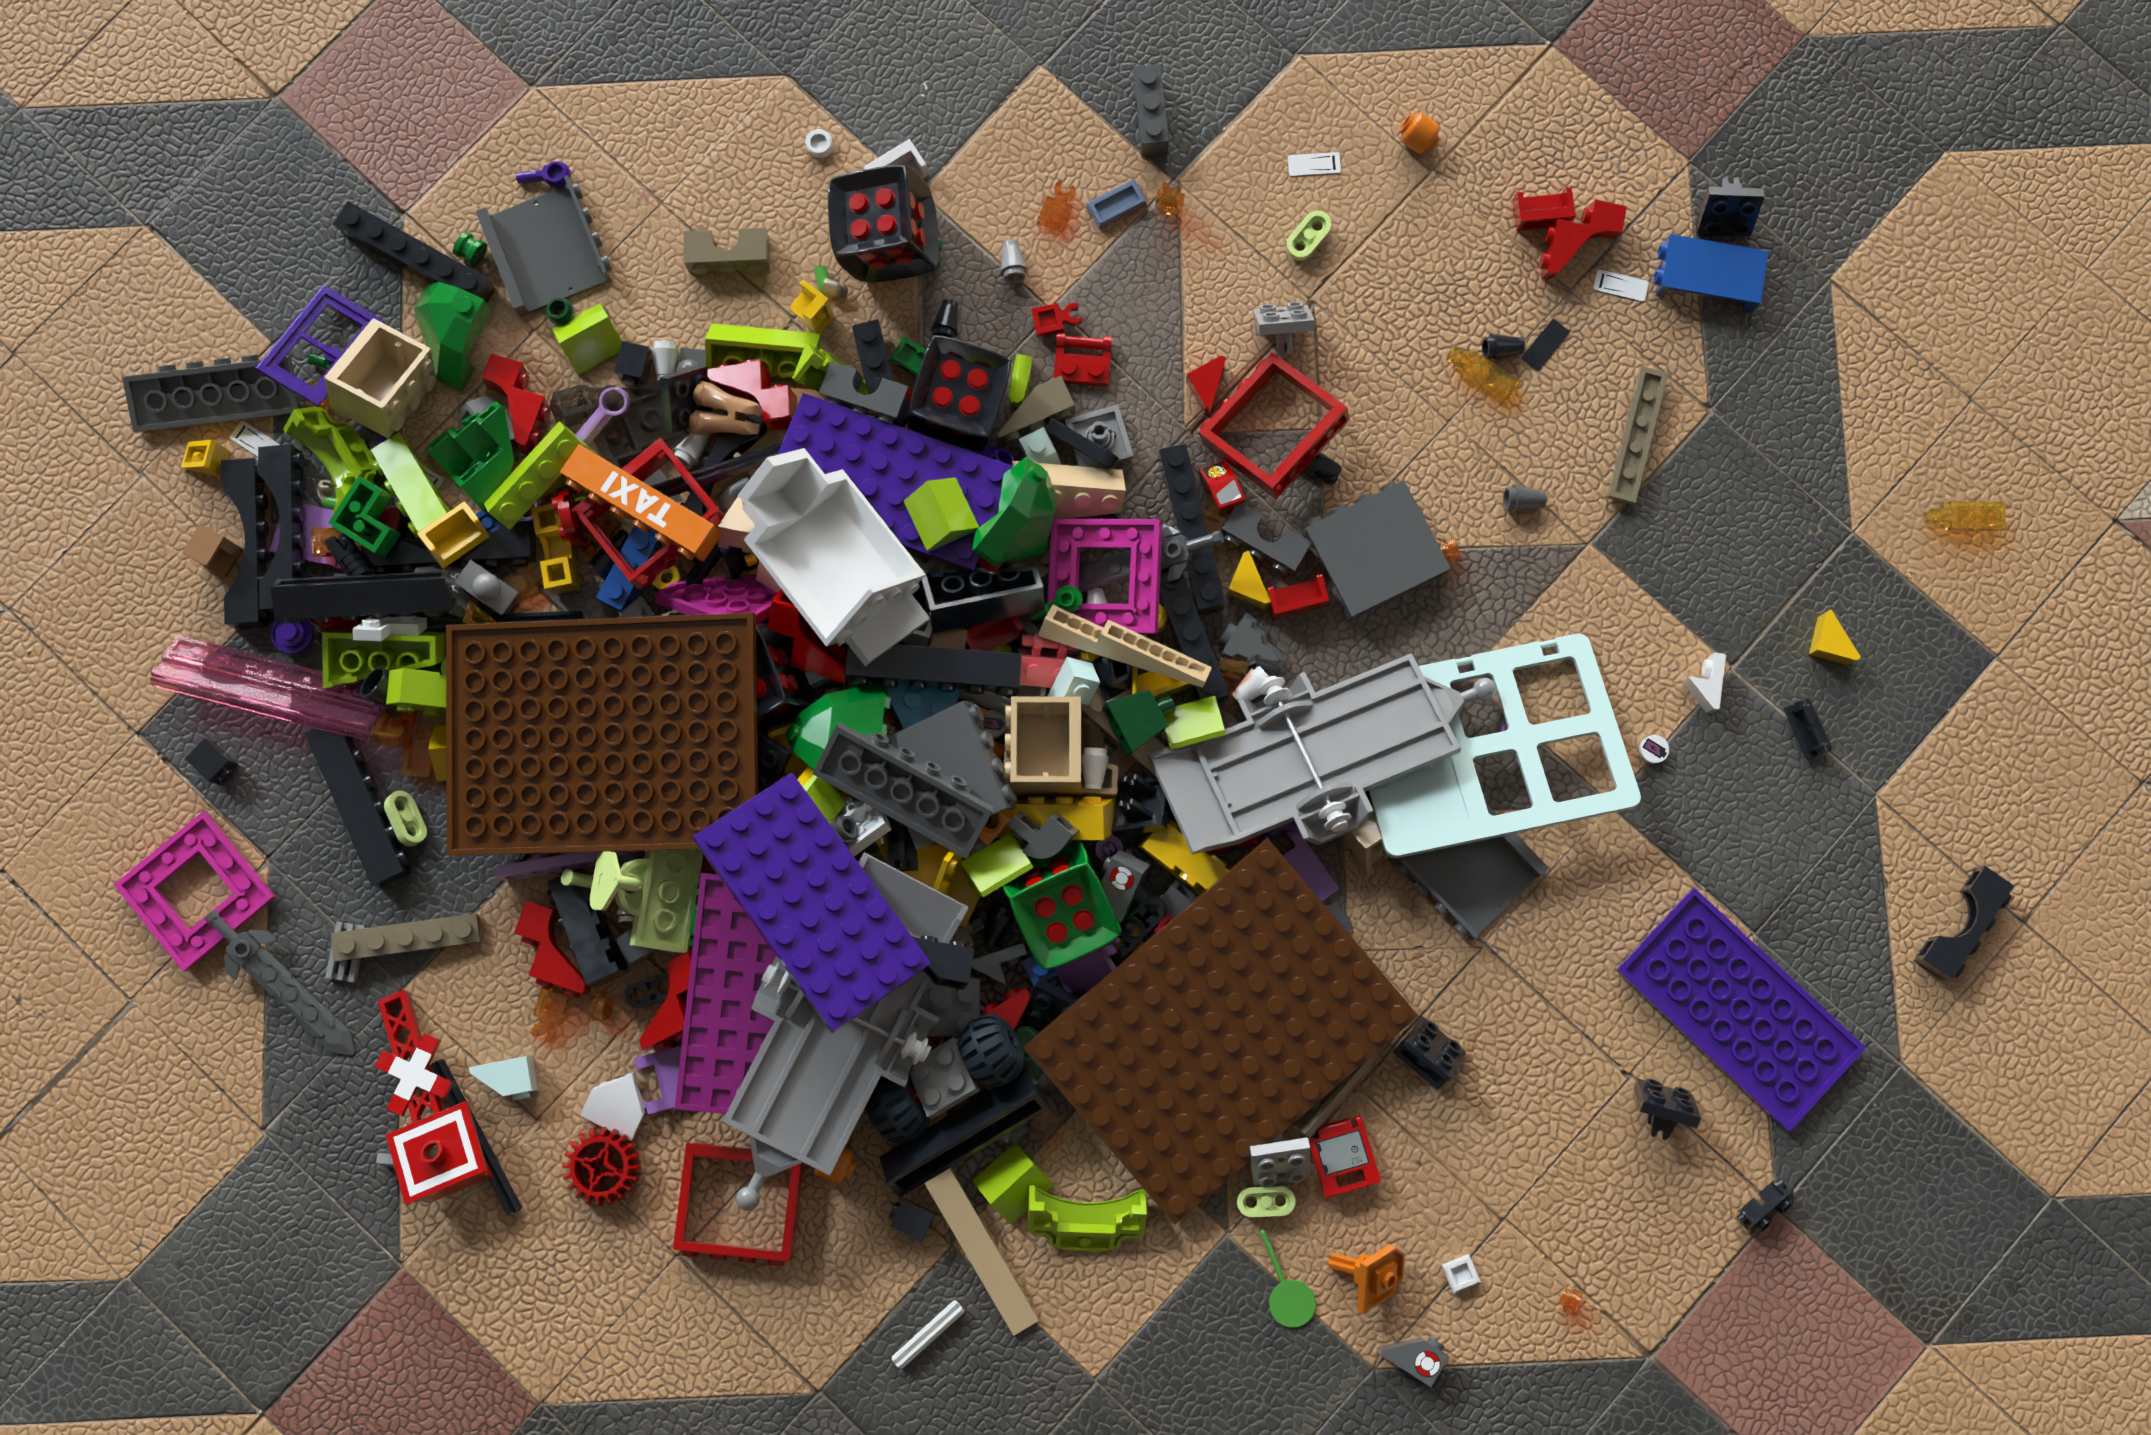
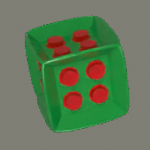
[1003,840,1121,970]

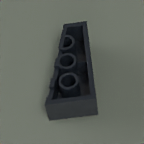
[920,567,1045,633]
[547,867,630,987]

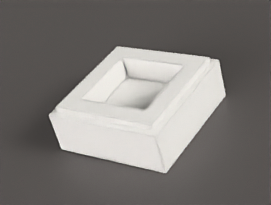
[1441,1254,1481,1293]

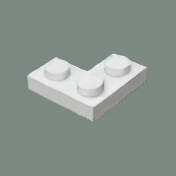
[353,615,427,641]

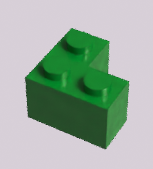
[328,475,401,558]

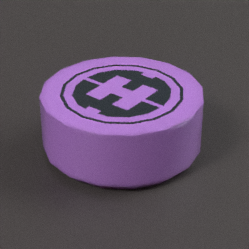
[1093,835,1123,862]

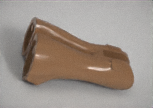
[689,381,762,435]

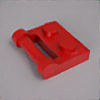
[1054,332,1112,387]

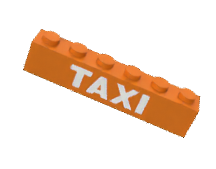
[560,444,722,562]

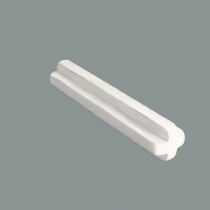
[891,1300,964,1369]

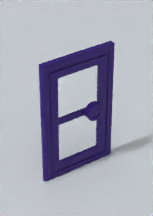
[255,285,385,408]

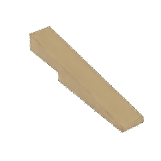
[1038,605,1212,688]
[925,1168,1039,1336]

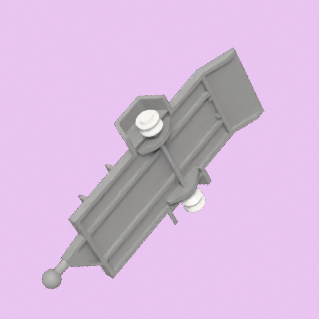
[1148,653,1496,855]
[722,852,968,1211]

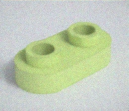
[1286,211,1331,261]
[384,791,427,846]
[1237,1186,1295,1217]

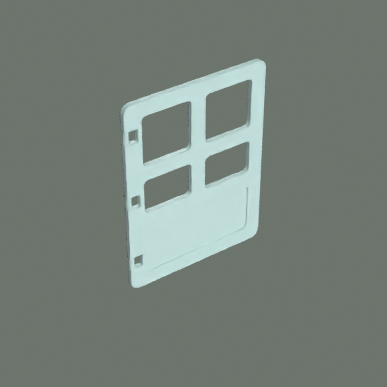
[1368,634,1641,858]

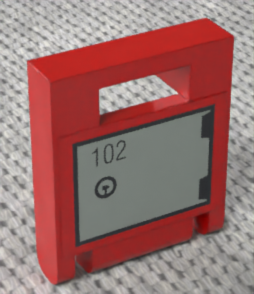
[1306,1115,1382,1199]

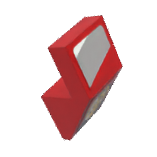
[1198,460,1245,512]

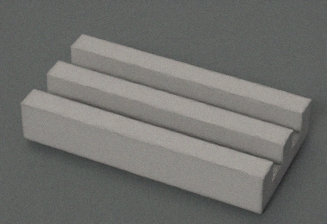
[325,921,367,983]

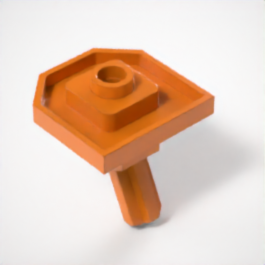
[1328,1244,1405,1314]

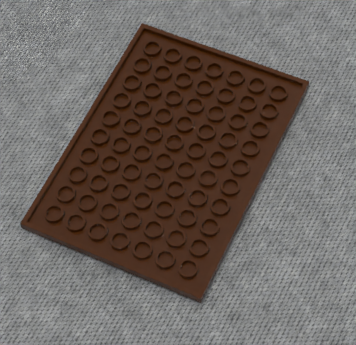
[446,612,758,856]
[1023,838,1418,1225]

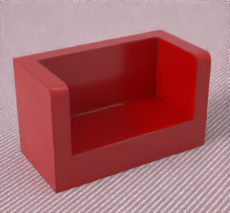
[1512,186,1576,231]
[1266,574,1329,621]
[965,616,1024,651]

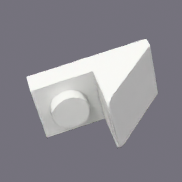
[1683,653,1726,714]

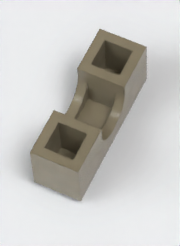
[683,228,770,275]

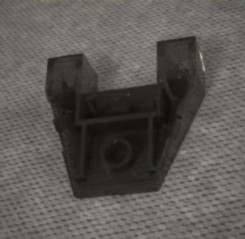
[549,385,689,495]

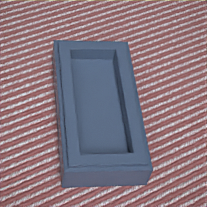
[1086,179,1147,229]

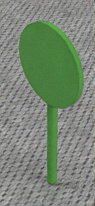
[1260,1230,1316,1327]

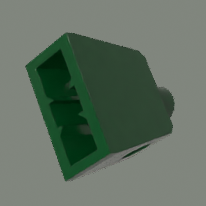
[1102,690,1176,757]

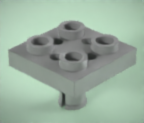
[1253,302,1315,355]
[1065,404,1134,468]
[1250,1133,1311,1187]

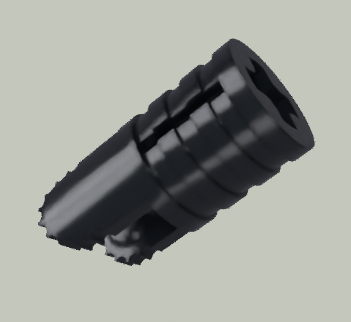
[1303,453,1342,485]
[586,529,628,581]
[324,534,374,576]

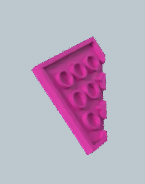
[655,574,777,625]

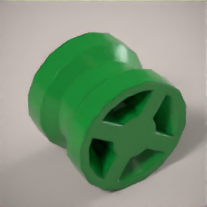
[453,232,487,266]

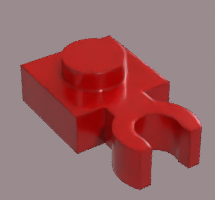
[1031,303,1082,338]

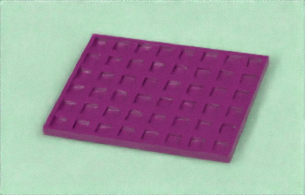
[675,873,776,1114]

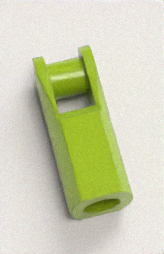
[1008,355,1034,408]

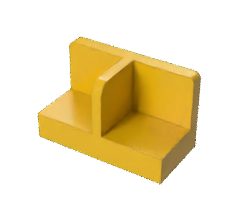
[790,279,834,333]

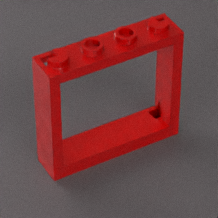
[1199,352,1350,499]
[573,438,725,590]
[673,1142,804,1266]

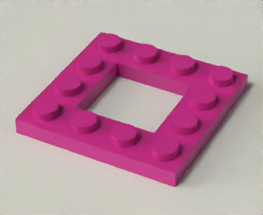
[1047,519,1163,634]
[113,811,277,972]

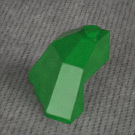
[414,282,492,392]
[425,401,514,511]
[972,456,1057,566]
[786,683,891,769]

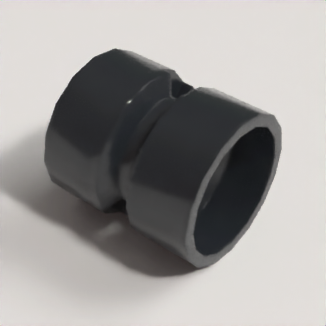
[360,666,405,718]

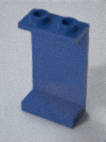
[1653,234,1768,312]

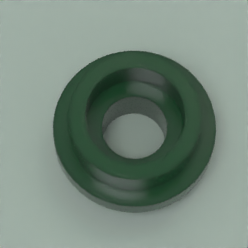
[546,298,574,325]

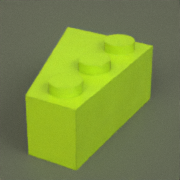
[386,668,446,717]

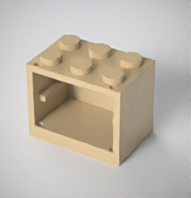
[324,318,436,439]
[1005,697,1081,794]

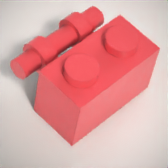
[1017,633,1078,688]

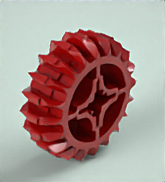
[562,1127,642,1207]

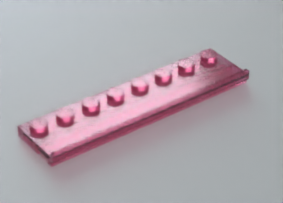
[150,635,383,741]

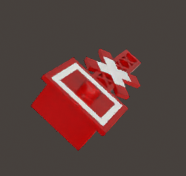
[374,990,493,1205]

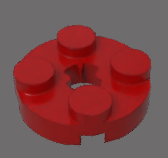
[552,489,588,546]

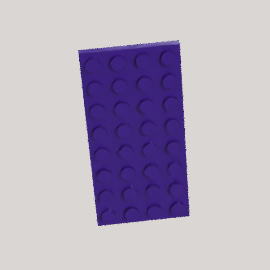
[777,393,1013,572]
[693,773,931,1033]
[1615,887,1866,1132]

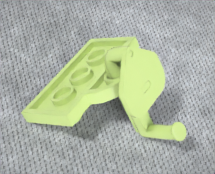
[561,849,703,954]

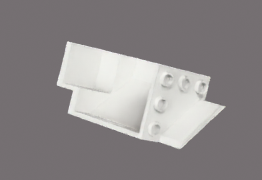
[738,448,931,666]

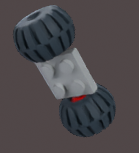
[865,1014,1025,1143]

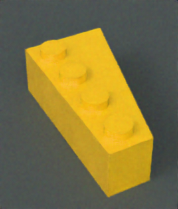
[1138,819,1229,895]

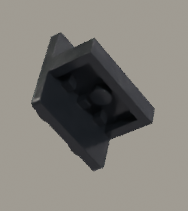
[1393,1016,1466,1090]

